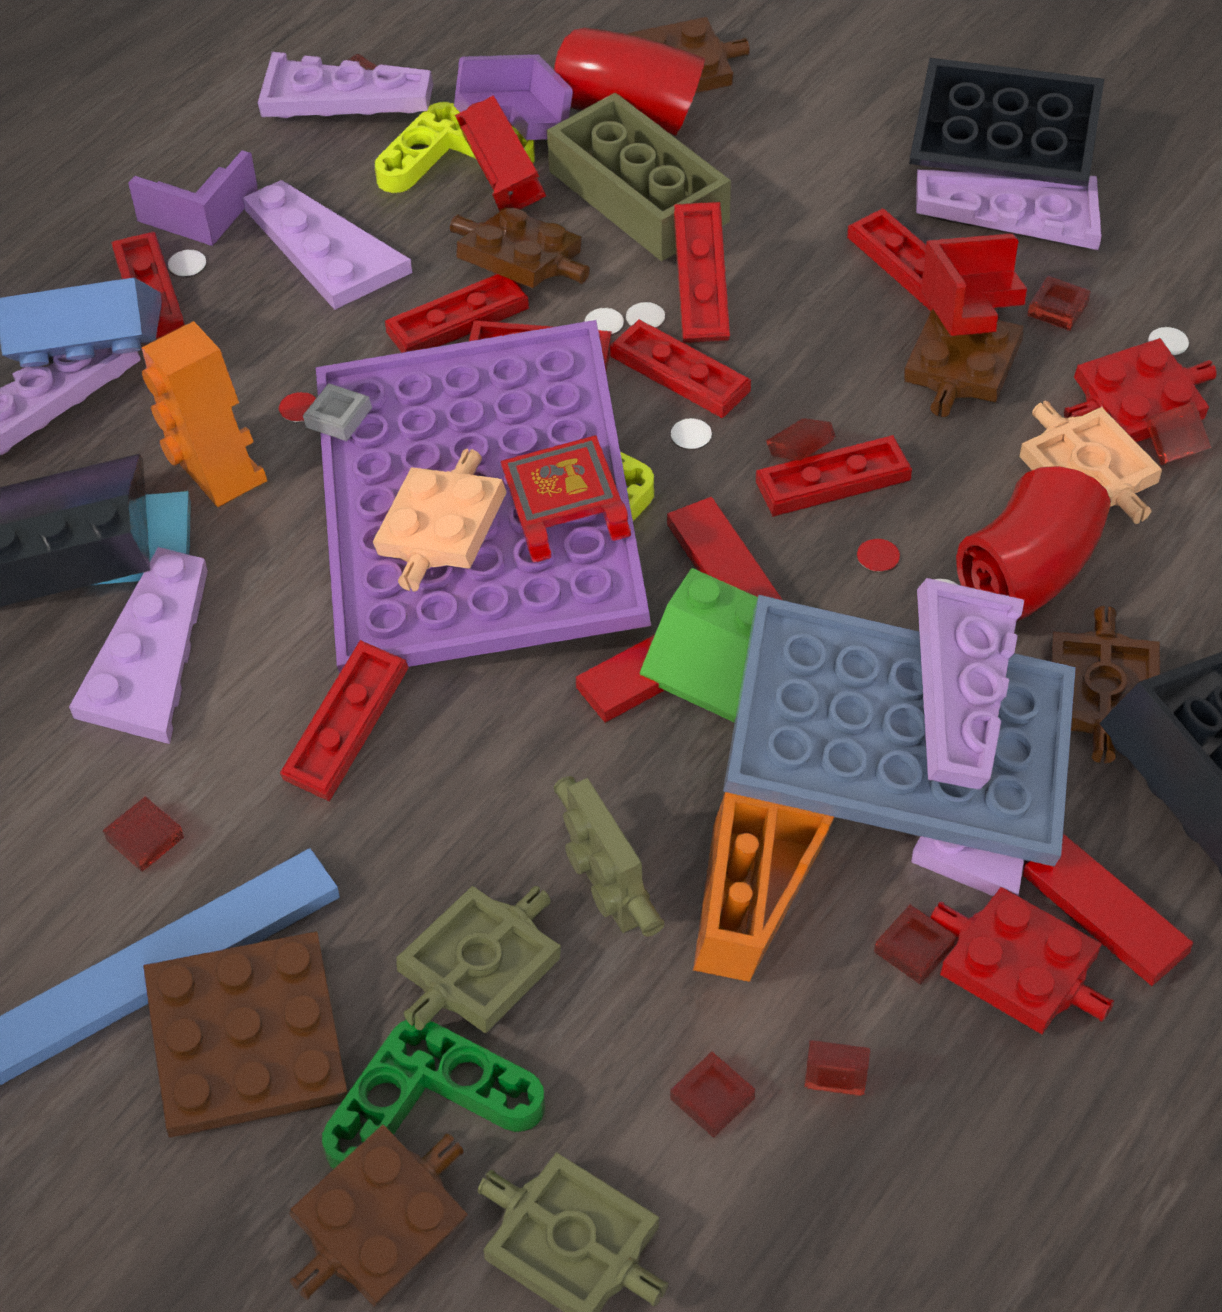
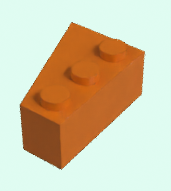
[142,321,268,508]
[693,792,835,982]

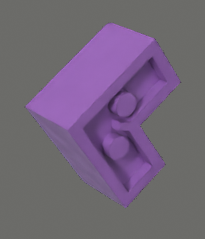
[454,55,572,140]
[129,150,258,246]

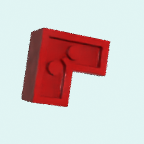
[921,234,1027,336]

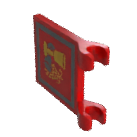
[500,435,631,563]

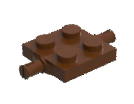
[628,16,750,93]
[450,207,590,288]
[904,308,1024,417]
[1050,606,1160,763]
[289,1124,468,1307]

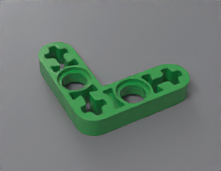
[322,1020,545,1169]

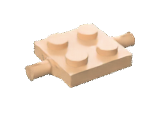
[1020,401,1162,524]
[373,449,507,591]

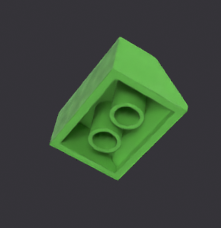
[640,568,758,723]

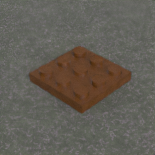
[143,931,347,1138]

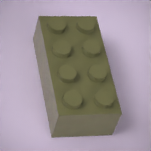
[547,93,731,261]

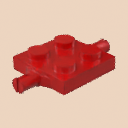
[1064,338,1217,442]
[929,887,1115,1035]

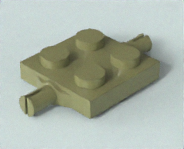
[553,776,665,937]
[396,886,561,1033]
[478,1152,669,1312]

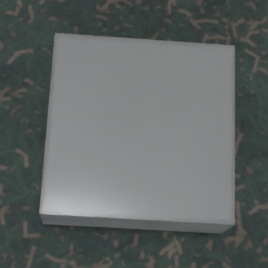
[303,383,372,441]

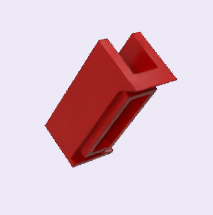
[455,95,546,212]

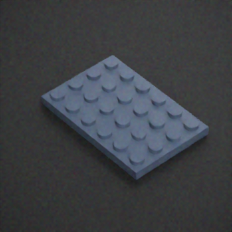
[723,595,1076,866]

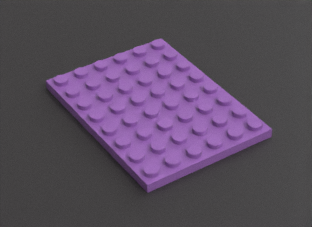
[316,320,651,674]

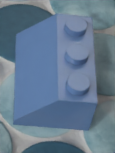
[0,278,162,367]

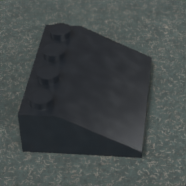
[909,58,1105,187]
[0,454,150,607]
[1099,652,1222,876]

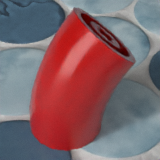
[554,28,705,136]
[956,466,1111,622]

